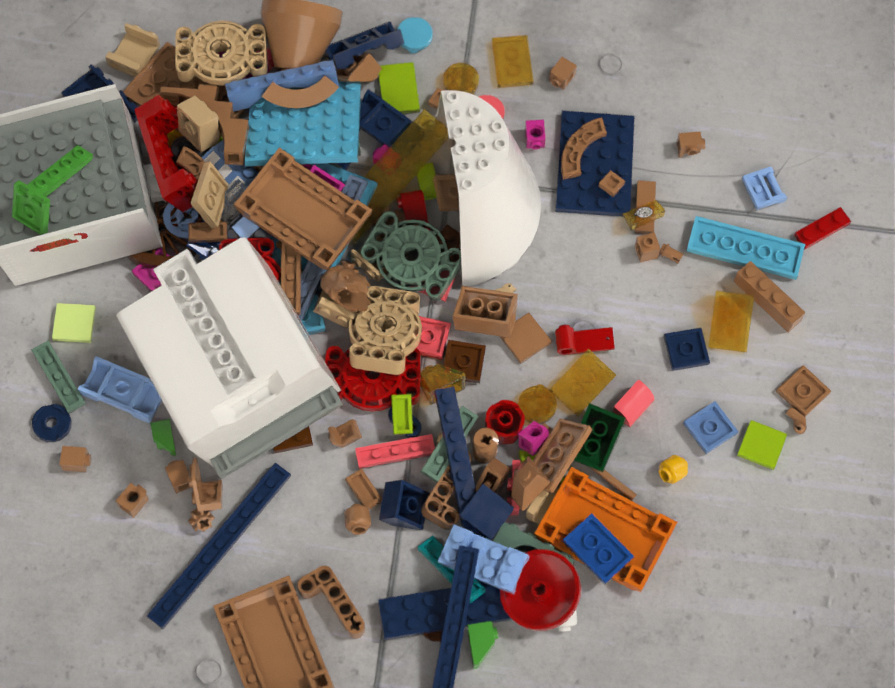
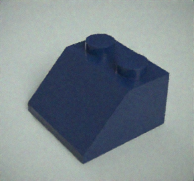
[379,480,430,530]

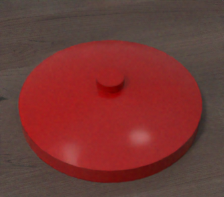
[500,549,581,631]

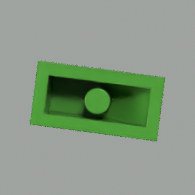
[467,621,498,669]

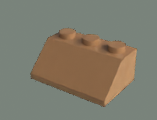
[453,286,518,338]

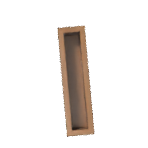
[734,261,806,333]

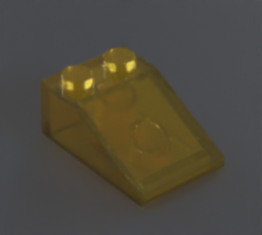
[708,290,754,353]

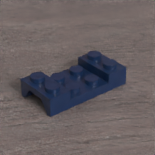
[326,21,404,69]
[359,89,425,161]

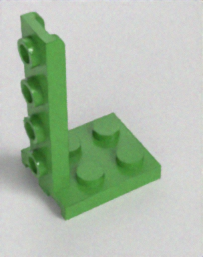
[12,145,93,235]

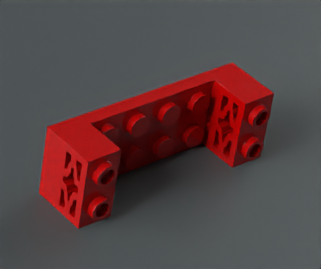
[134,95,198,212]

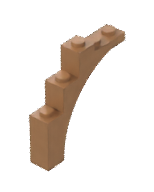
[160,84,249,165]

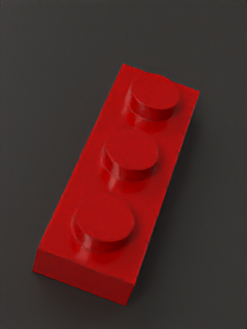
[794,207,851,250]

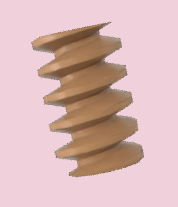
[472,428,499,463]

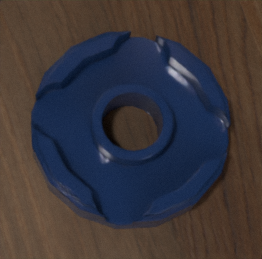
[32,404,72,442]

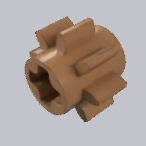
[188,509,215,532]

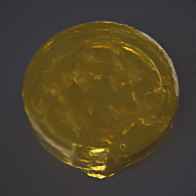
[443,63,479,95]
[518,384,557,424]

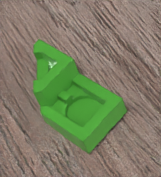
[151,419,177,456]

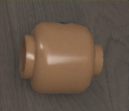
[344,504,371,535]

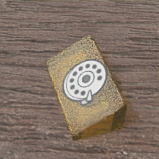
[623,200,665,230]

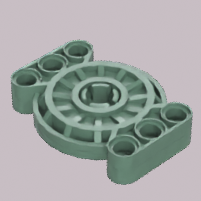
[361,211,461,301]

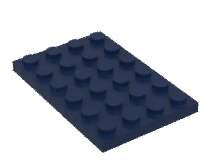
[556,110,635,217]

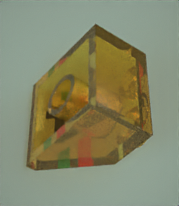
[420,364,466,405]

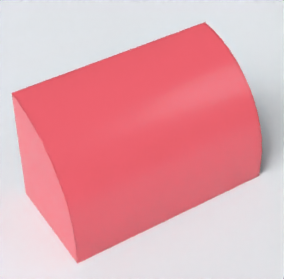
[612,379,655,427]

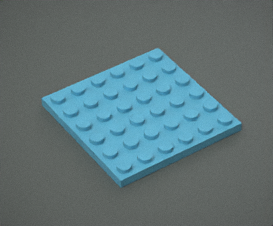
[245,81,361,166]

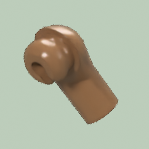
[786,407,807,434]

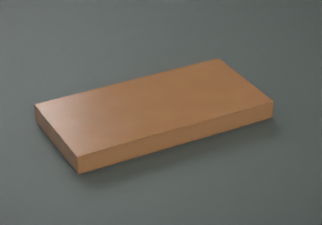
[533,419,592,493]

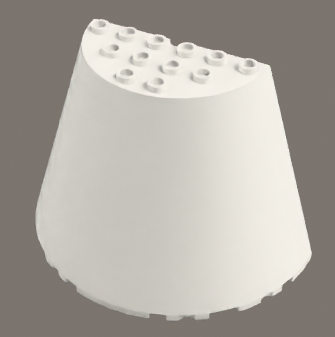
[435,90,541,287]

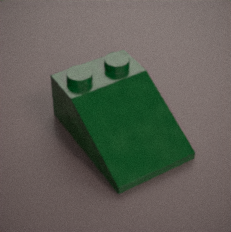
[574,403,626,472]

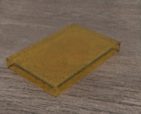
[491,35,534,88]

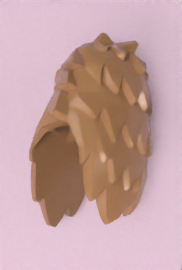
[320,265,370,312]

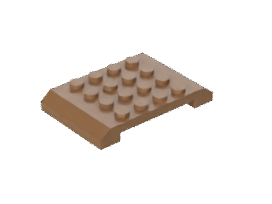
[234,148,372,270]
[213,575,334,688]

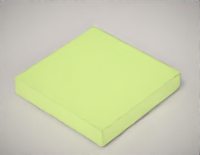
[52,303,96,343]

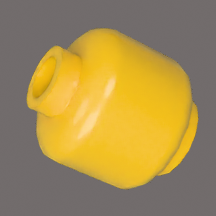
[659,455,688,484]

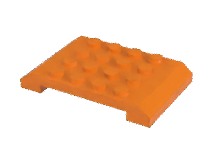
[534,467,677,592]

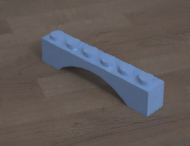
[225,60,339,111]

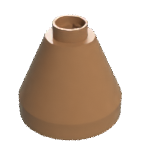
[260,0,343,71]

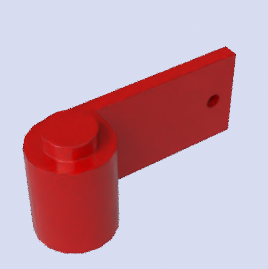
[396,190,430,231]
[555,324,615,355]

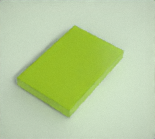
[379,62,420,114]

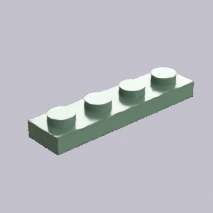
[31,340,86,413]
[420,406,479,483]

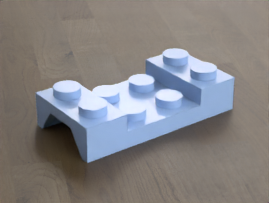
[78,356,162,424]
[438,525,530,595]

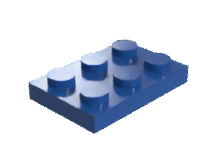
[562,513,634,585]

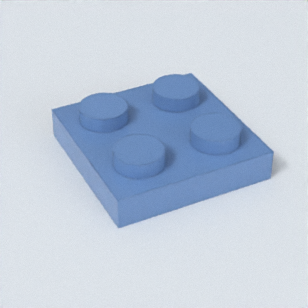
[683,401,738,454]

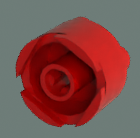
[485,400,525,444]

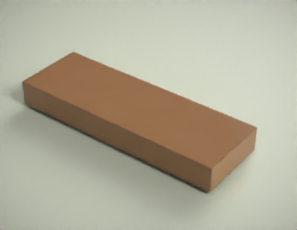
[635,180,656,234]

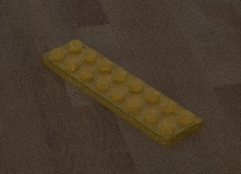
[351,109,449,243]

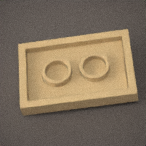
[191,161,231,229]

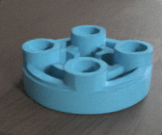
[397,17,433,54]

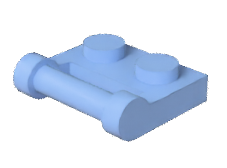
[742,167,787,210]

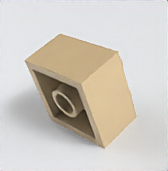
[177,96,219,152]

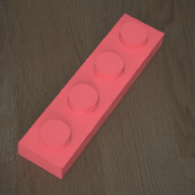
[355,434,435,469]

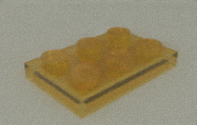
[549,349,616,417]

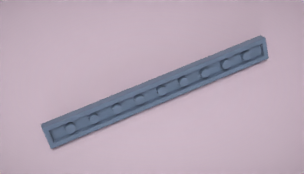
[298,175,368,321]

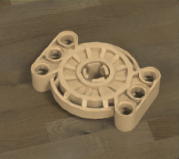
[175,20,267,86]
[349,286,422,375]

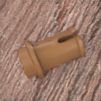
[659,243,684,264]

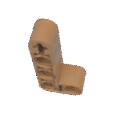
[421,451,472,530]
[298,566,365,639]

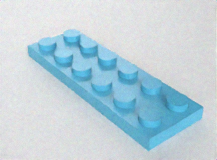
[686,216,805,280]

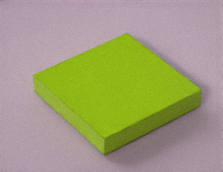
[737,420,787,470]

